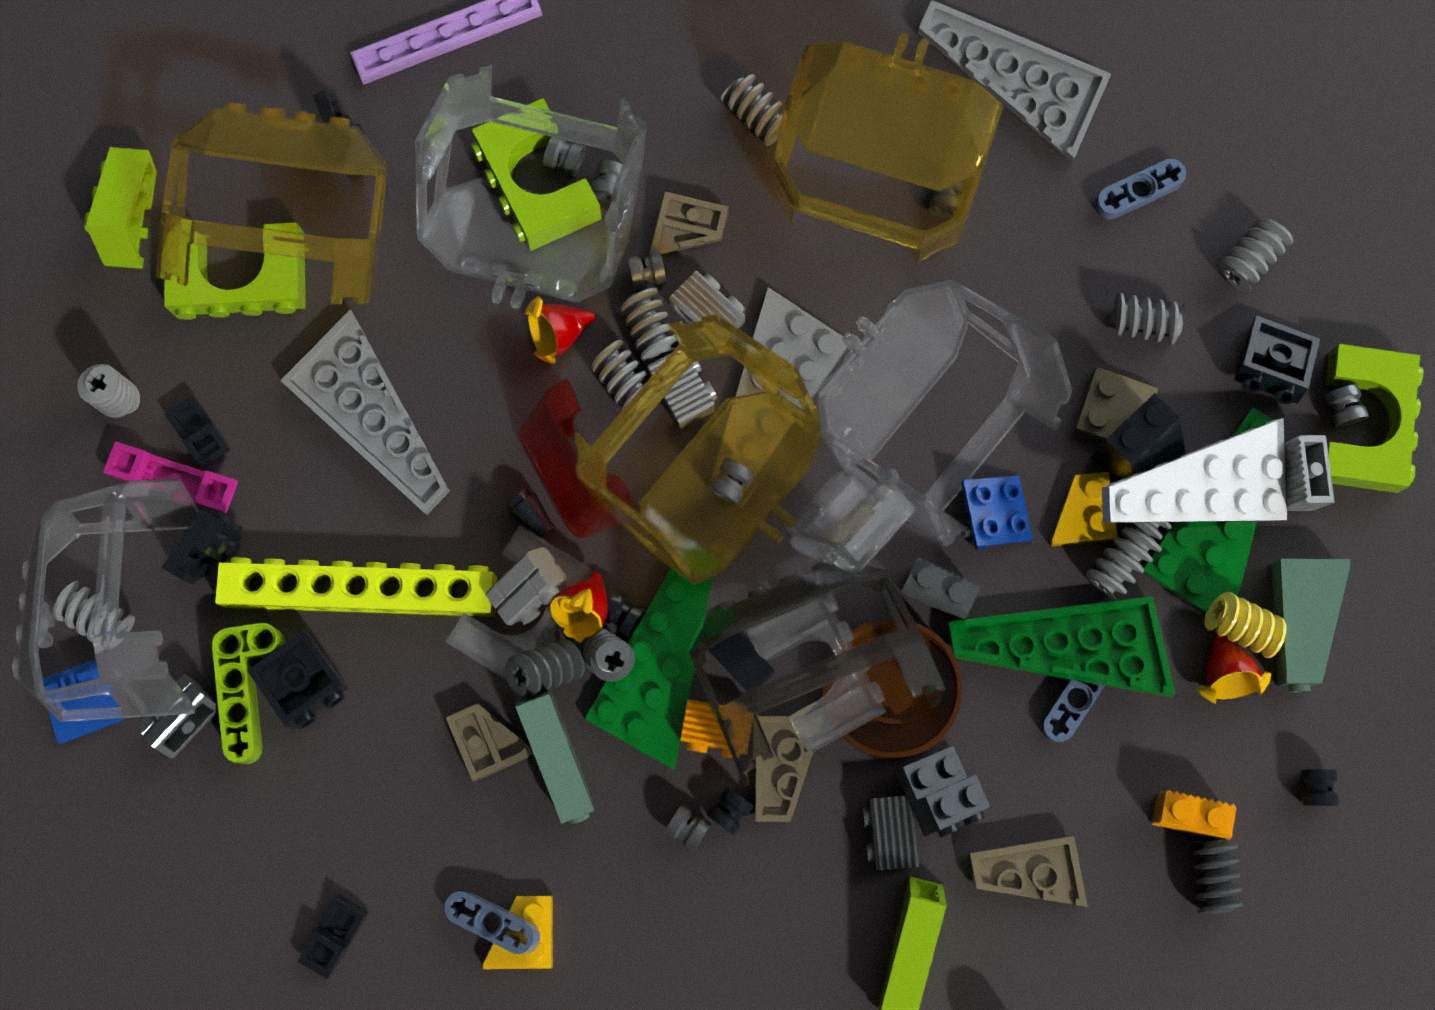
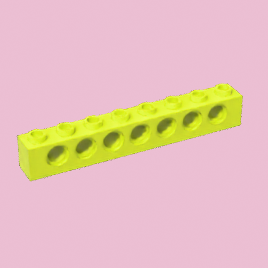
[215,557,497,617]

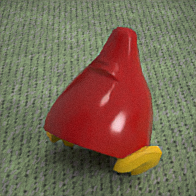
[524,296,596,364]
[550,572,608,643]
[1196,632,1272,704]

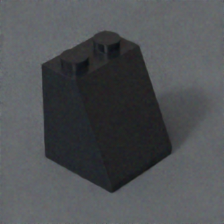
[1090,393,1186,482]

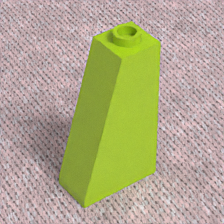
[878,876,946,1010]

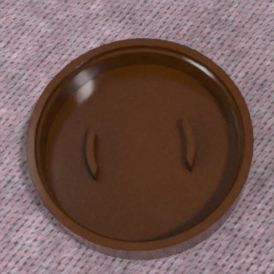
[822,618,963,760]

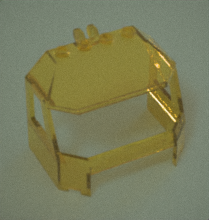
[771,32,1004,263]
[156,102,388,304]
[575,314,826,585]

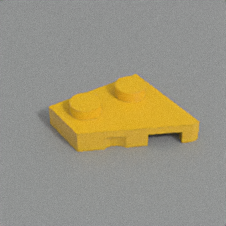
[1050,472,1118,546]
[483,896,553,969]

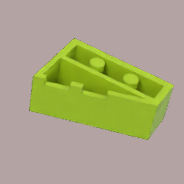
[84,147,157,269]

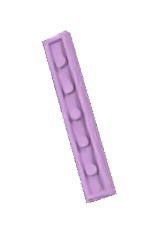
[350,0,542,85]

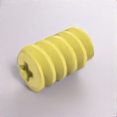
[1205,592,1286,658]

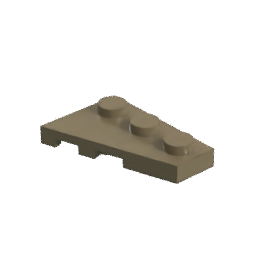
[755,716,825,822]
[968,836,1088,907]

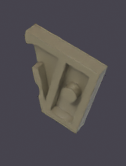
[650,191,729,255]
[1074,367,1159,442]
[446,703,534,782]

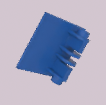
[960,475,1033,550]
[35,656,125,745]

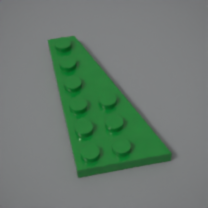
[1143,407,1273,615]
[585,541,717,771]
[948,596,1175,698]

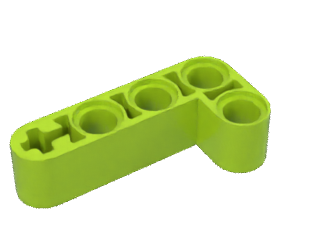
[212,623,286,764]

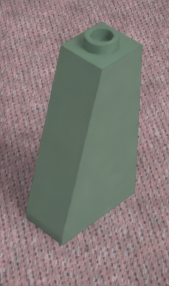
[1271,559,1351,693]
[515,687,594,824]

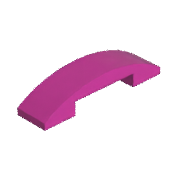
[103,441,239,513]

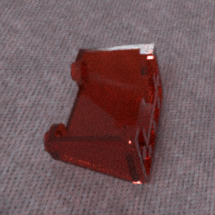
[520,378,636,539]

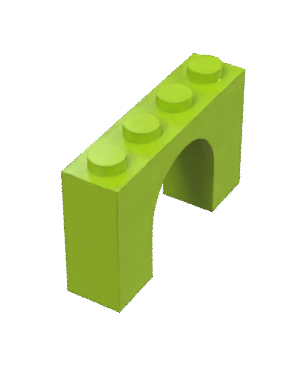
[470,98,602,251]
[164,222,306,320]
[1325,344,1423,493]

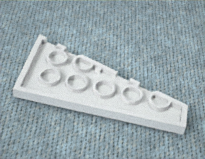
[1102,418,1287,523]

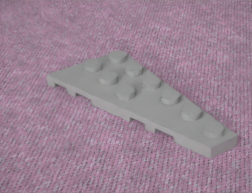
[918,0,1111,162]
[709,287,851,505]
[280,309,450,515]

